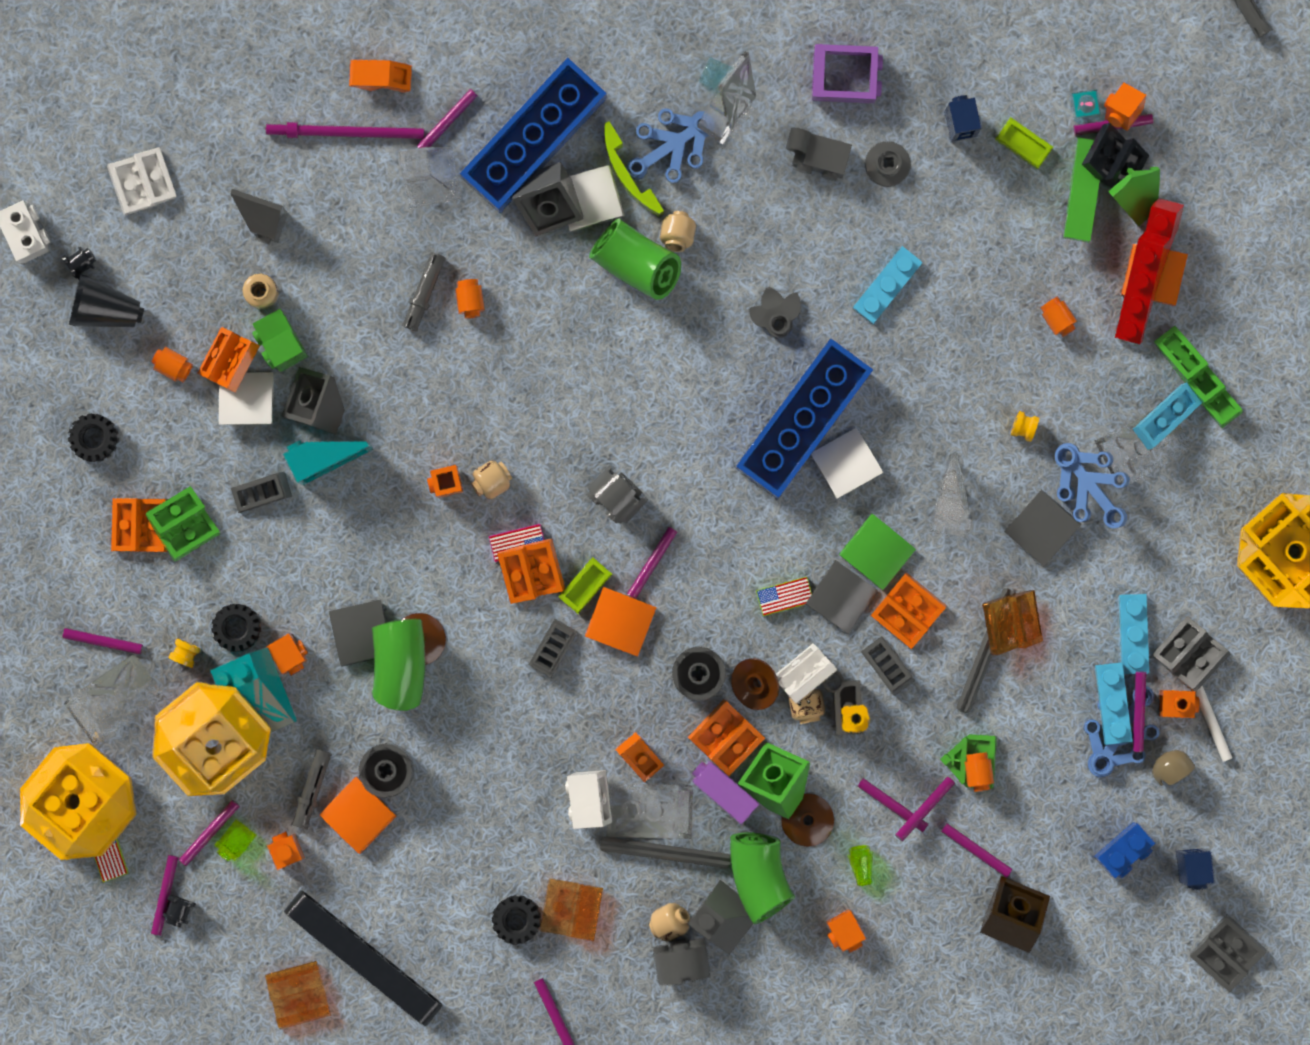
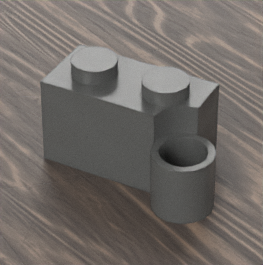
[786,127,852,181]
[822,671,864,735]

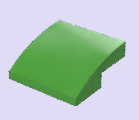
[146,486,220,562]
[839,514,916,590]

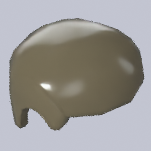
[1152,750,1195,786]

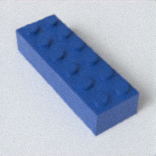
[460,58,607,213]
[735,338,873,500]

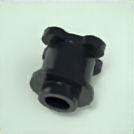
[62,246,97,280]
[163,895,196,927]

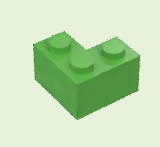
[252,309,308,372]

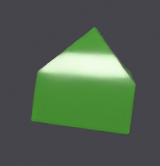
[1108,167,1160,227]
[940,734,997,789]

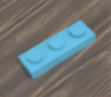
[853,246,923,324]
[1133,382,1202,450]
[1119,594,1149,674]
[1095,662,1132,745]

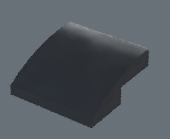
[1082,123,1150,188]

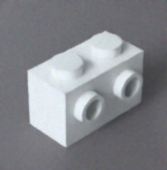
[0,200,51,265]
[565,770,612,829]

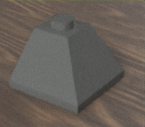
[512,162,583,236]
[230,189,288,245]
[282,367,345,435]
[688,880,753,955]

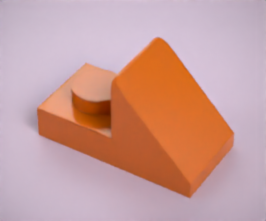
[615,732,665,783]

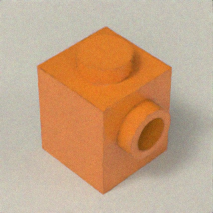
[1104,83,1146,131]
[427,465,464,498]
[266,633,308,676]
[1159,690,1200,718]
[267,832,305,870]
[826,909,866,953]

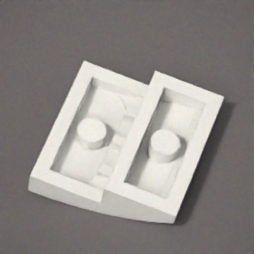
[107,147,177,216]
[568,165,625,232]
[219,372,274,425]
[811,428,883,499]
[776,644,837,703]

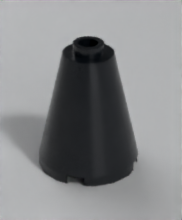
[69,274,144,327]

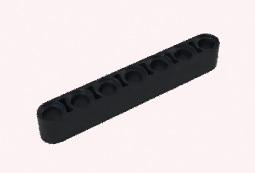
[284,890,443,1027]

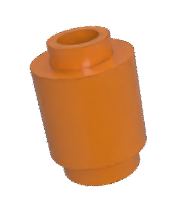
[455,279,485,319]
[1040,296,1077,337]
[151,347,193,383]
[964,752,994,792]

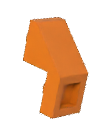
[349,60,412,93]

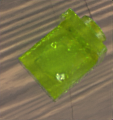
[215,819,257,862]

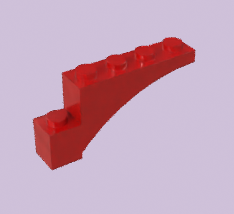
[1115,198,1184,345]

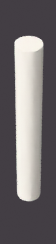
[1195,686,1233,762]

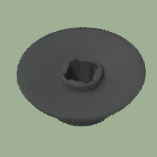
[865,141,911,187]

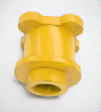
[841,705,869,732]

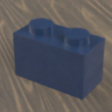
[944,95,981,142]
[1176,848,1215,890]

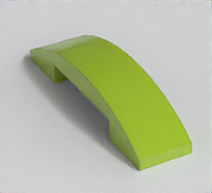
[605,121,664,217]

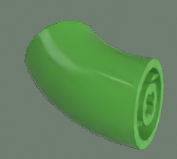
[589,218,681,300]
[372,619,425,711]
[730,832,795,925]

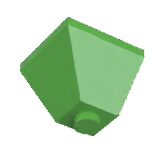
[738,742,810,819]

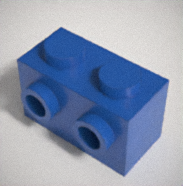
[1093,822,1155,878]

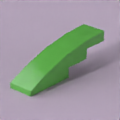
[1063,137,1100,243]
[1154,326,1243,428]

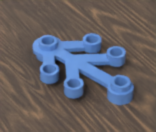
[626,108,716,184]
[1055,443,1130,528]
[1083,686,1159,777]

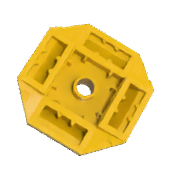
[1237,493,1310,609]
[153,682,271,796]
[20,743,137,860]

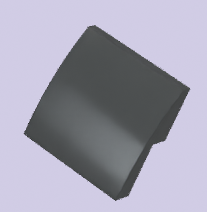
[1004,489,1081,566]
[805,560,878,634]
[329,600,386,667]
[1152,616,1230,692]
[1190,914,1267,992]

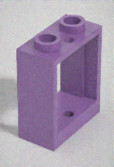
[812,44,883,104]
[692,760,759,824]

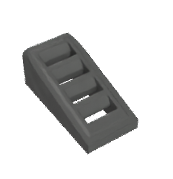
[231,472,292,513]
[528,619,578,678]
[861,636,915,696]

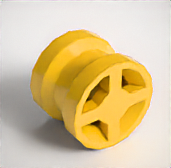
[1011,411,1039,442]
[168,638,201,668]

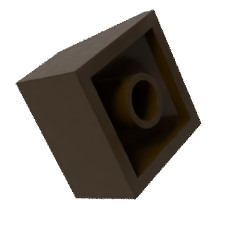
[980,876,1050,953]

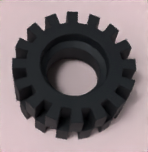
[68,413,119,462]
[211,604,261,652]
[492,895,541,945]

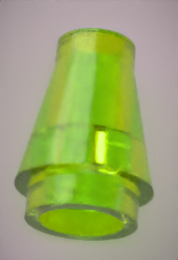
[847,845,873,886]

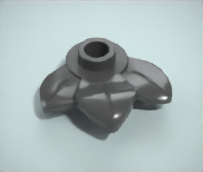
[749,287,801,338]

